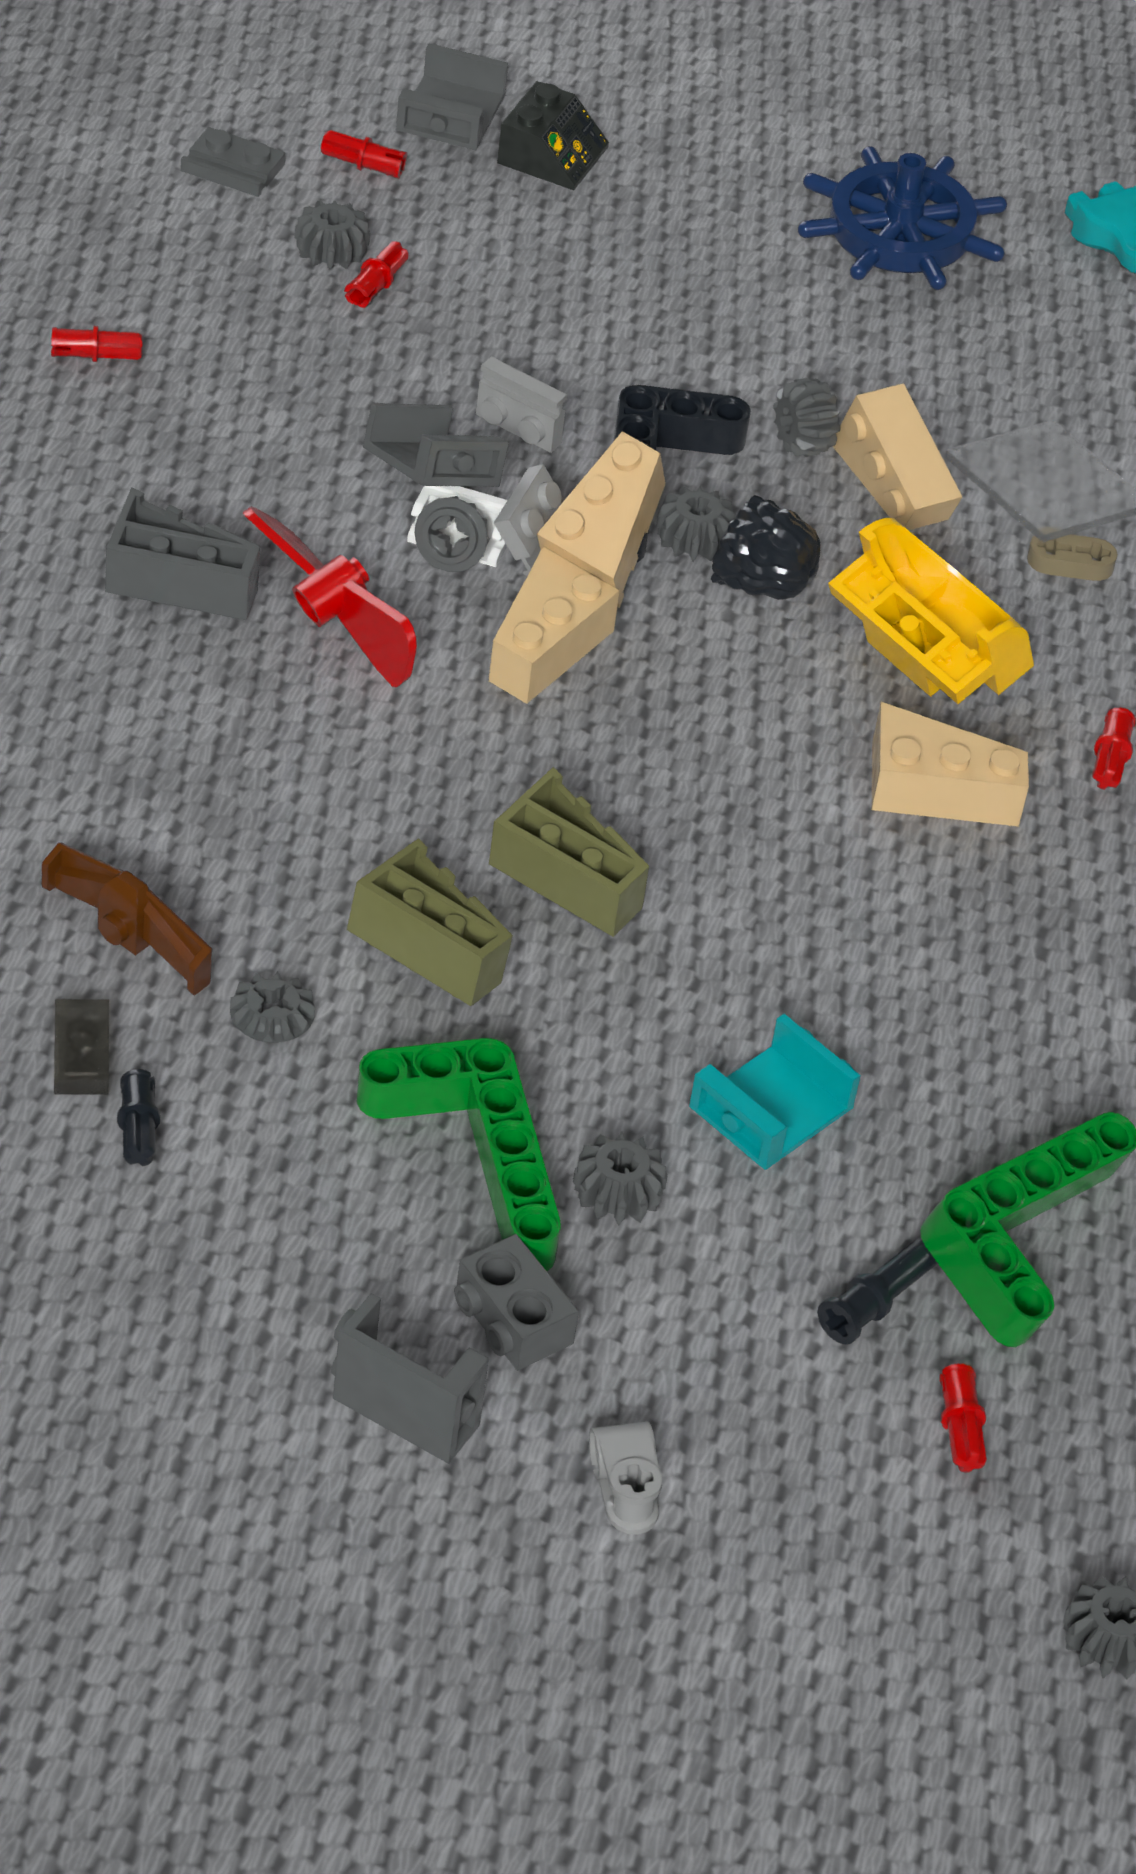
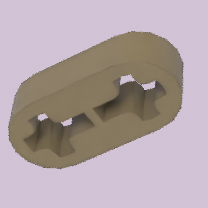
[1027,532,1118,581]

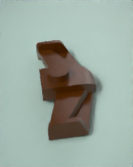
[42,843,212,996]

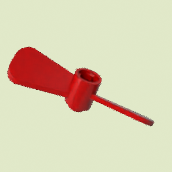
[243,506,417,687]

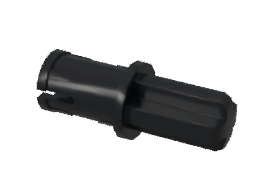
[117,1069,160,1167]

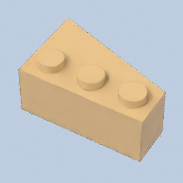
[872,702,1029,827]

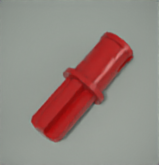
[321,130,407,179]
[344,241,409,308]
[51,326,143,362]
[1092,707,1136,790]
[939,1364,987,1473]

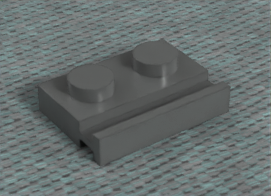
[180,127,286,197]

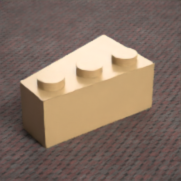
[833,383,962,530]
[537,432,666,608]
[489,546,620,704]

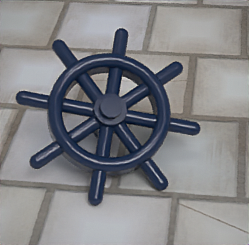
[798,146,1007,290]

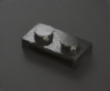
[54,999,109,1095]

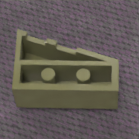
[489,767,649,937]
[347,838,513,1006]

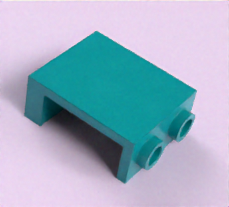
[689,1014,861,1170]

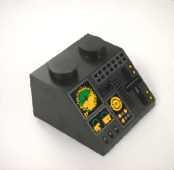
[497,81,609,190]

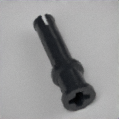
[817,1236,938,1345]

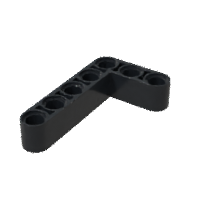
[613,385,751,562]

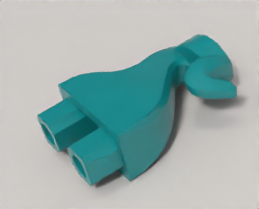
[1065,181,1136,274]

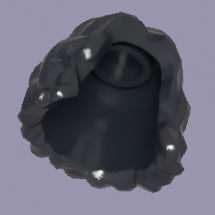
[711,495,820,600]

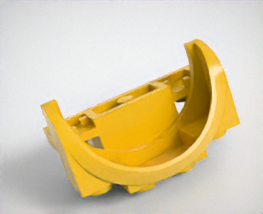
[828,518,1034,704]

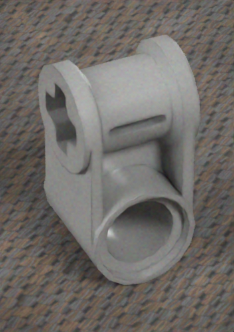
[589,1421,662,1535]

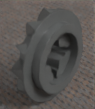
[415,496,490,572]
[230,971,315,1043]

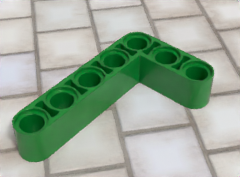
[357,1038,561,1271]
[920,1112,1136,1347]

